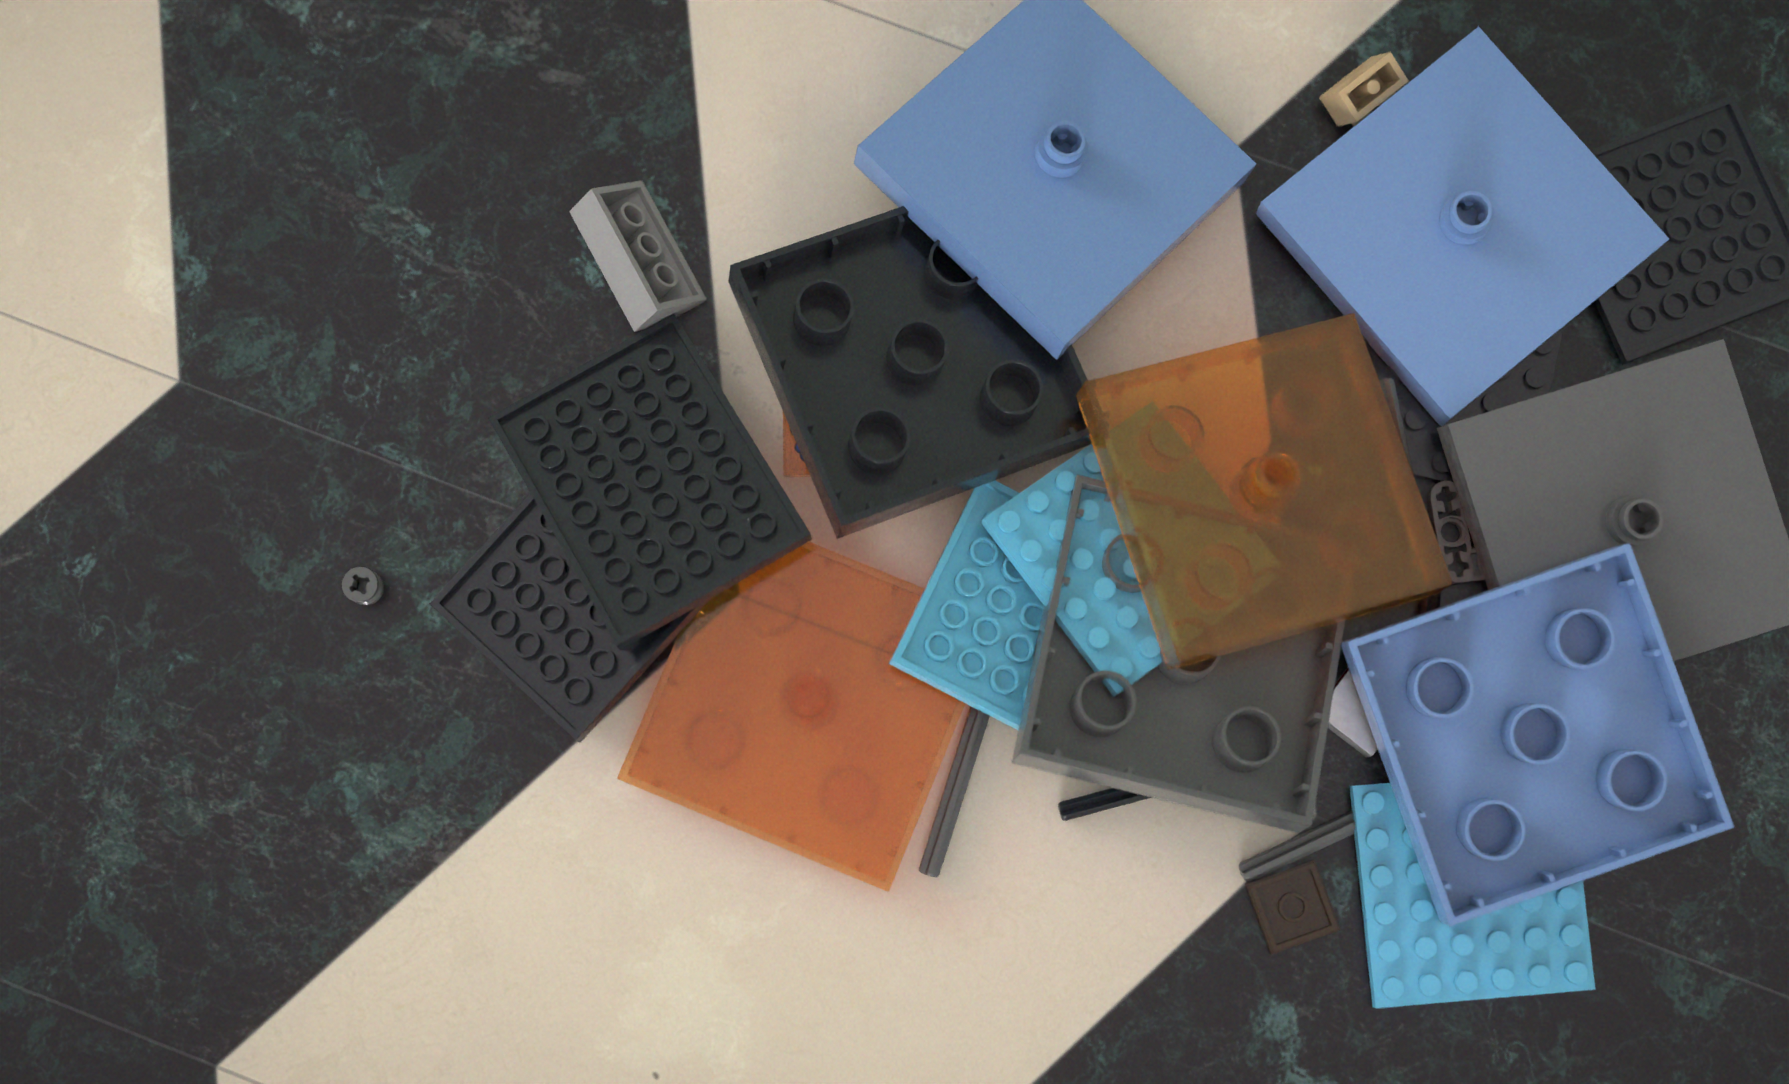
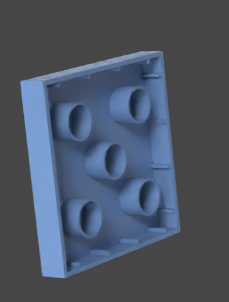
[854,0,1256,360]
[1256,26,1669,426]
[1341,543,1734,927]

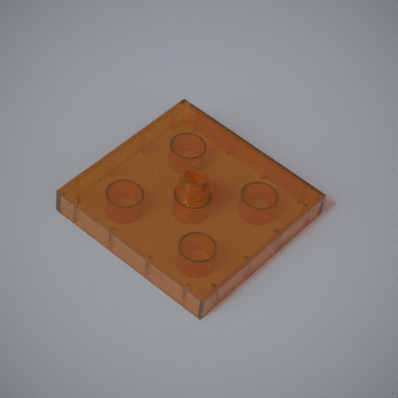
[1076,313,1453,670]
[617,542,966,892]

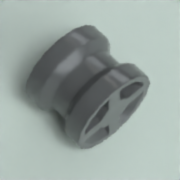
[342,567,384,605]

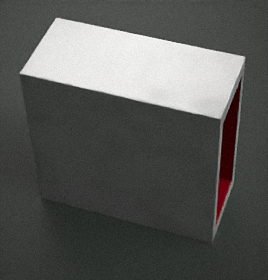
[1328,667,1378,757]

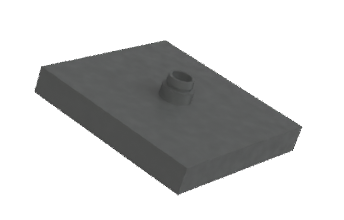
[1437,339,1789,661]
[1012,475,1357,833]

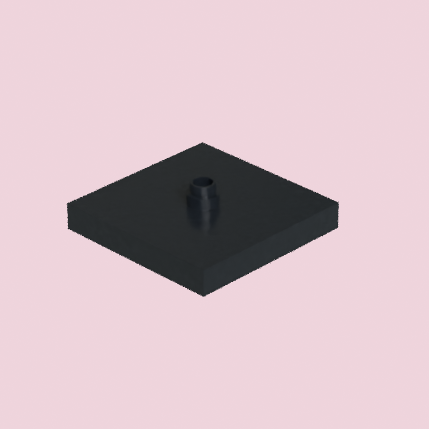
[728,206,1109,539]

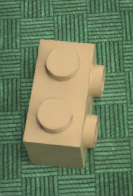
[1319,52,1409,126]

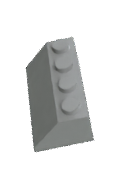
[569,180,707,332]

